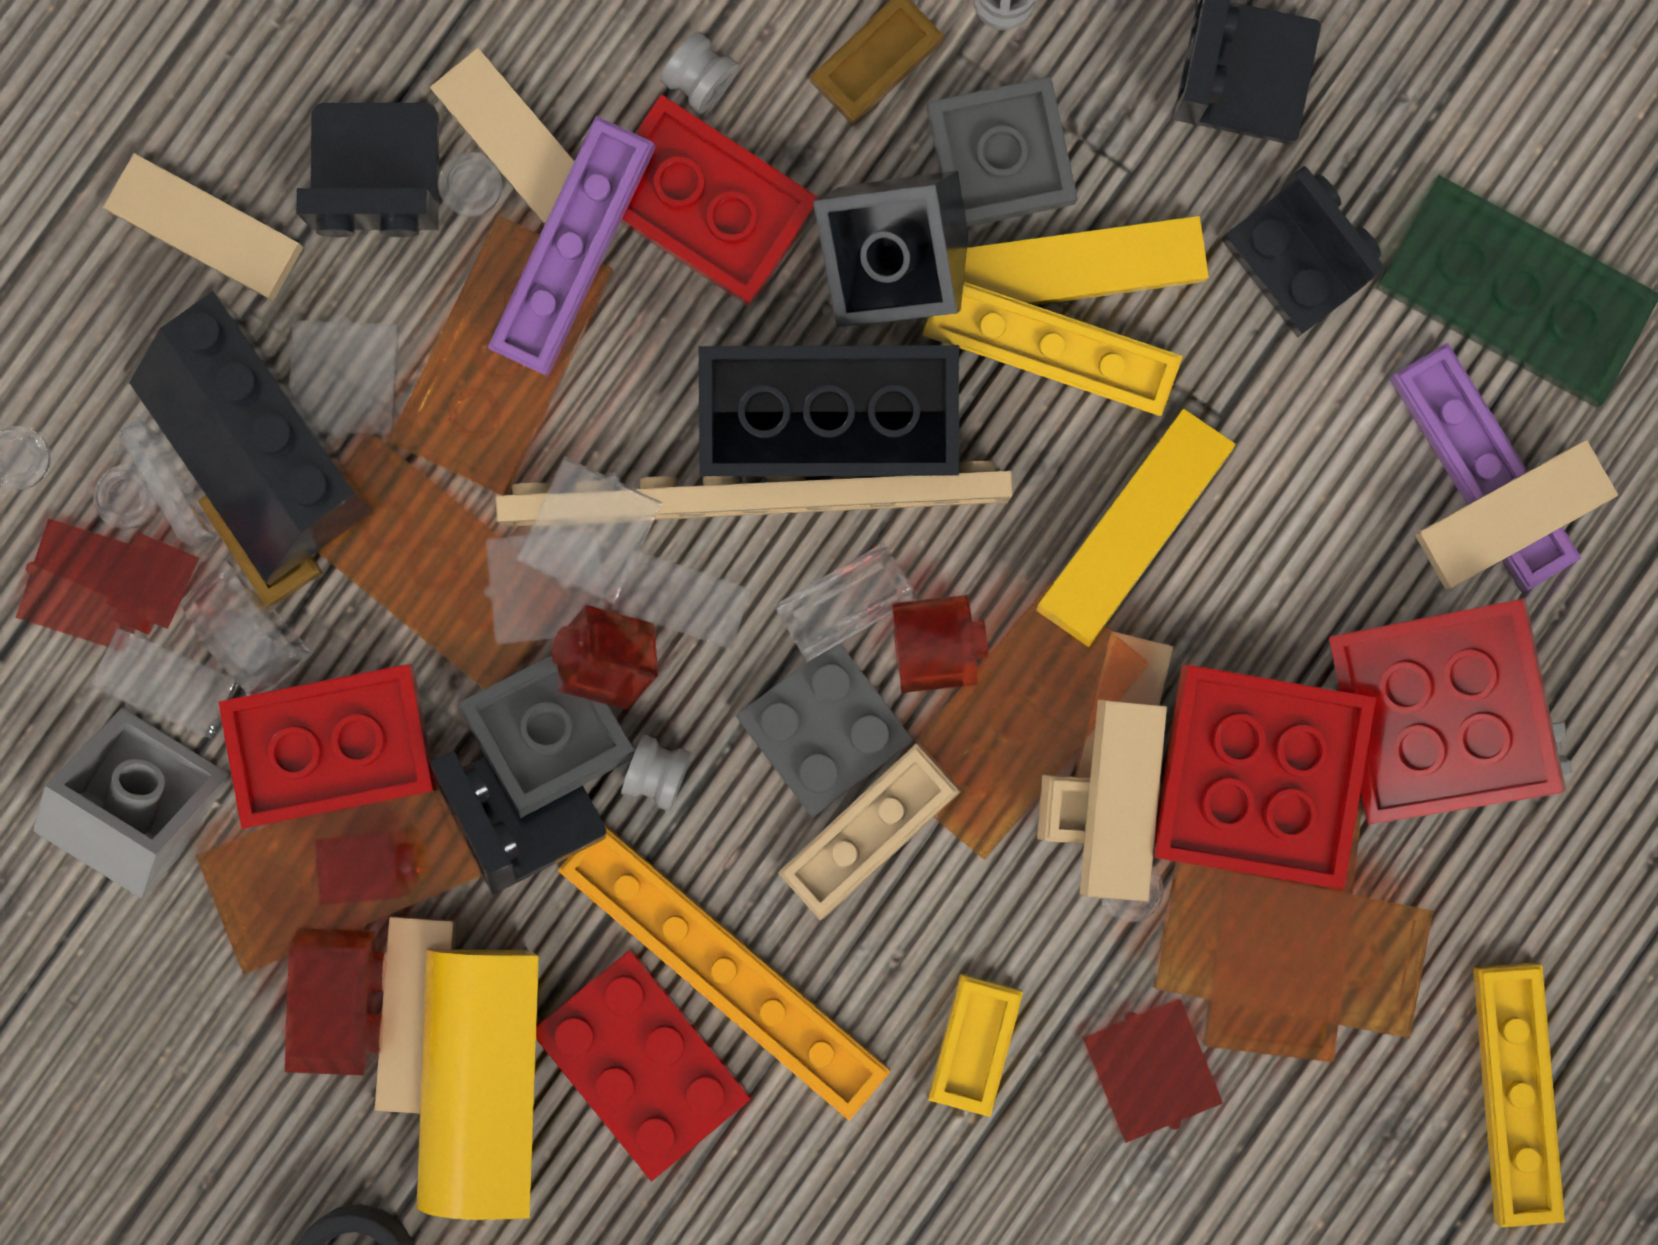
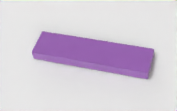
[487,116,656,377]
[1389,342,1581,592]

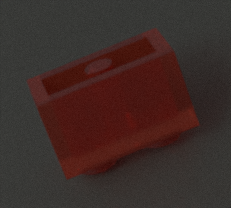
[284,928,386,1075]

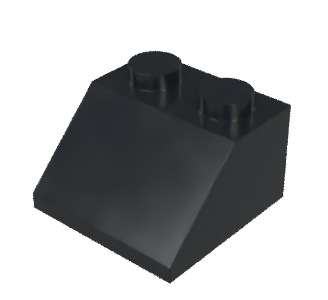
[813,170,968,327]

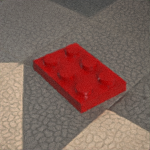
[621,94,819,307]
[218,664,437,829]
[536,948,752,1182]

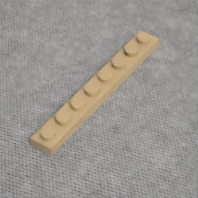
[496,461,1012,527]

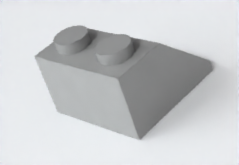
[33,708,229,899]

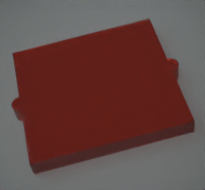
[15,518,157,651]
[1082,998,1223,1143]

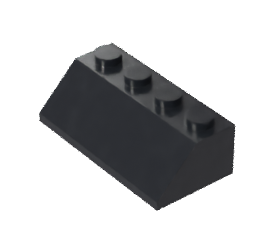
[129,291,374,585]
[698,345,959,477]

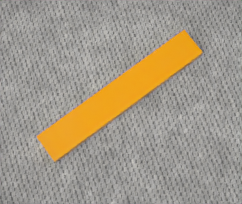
[558,823,891,1121]

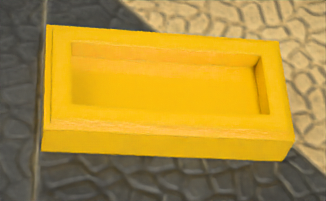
[928,974,1023,1117]

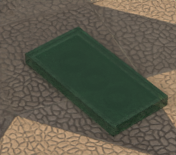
[1375,175,1658,407]

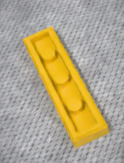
[964,216,1209,306]
[921,282,1183,416]
[1036,408,1236,647]
[1473,963,1565,1227]

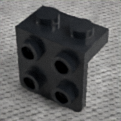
[296,103,439,237]

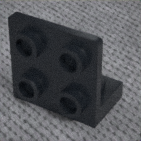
[1172,0,1321,144]
[1221,166,1385,338]
[430,750,607,895]

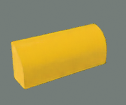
[417,949,539,1220]

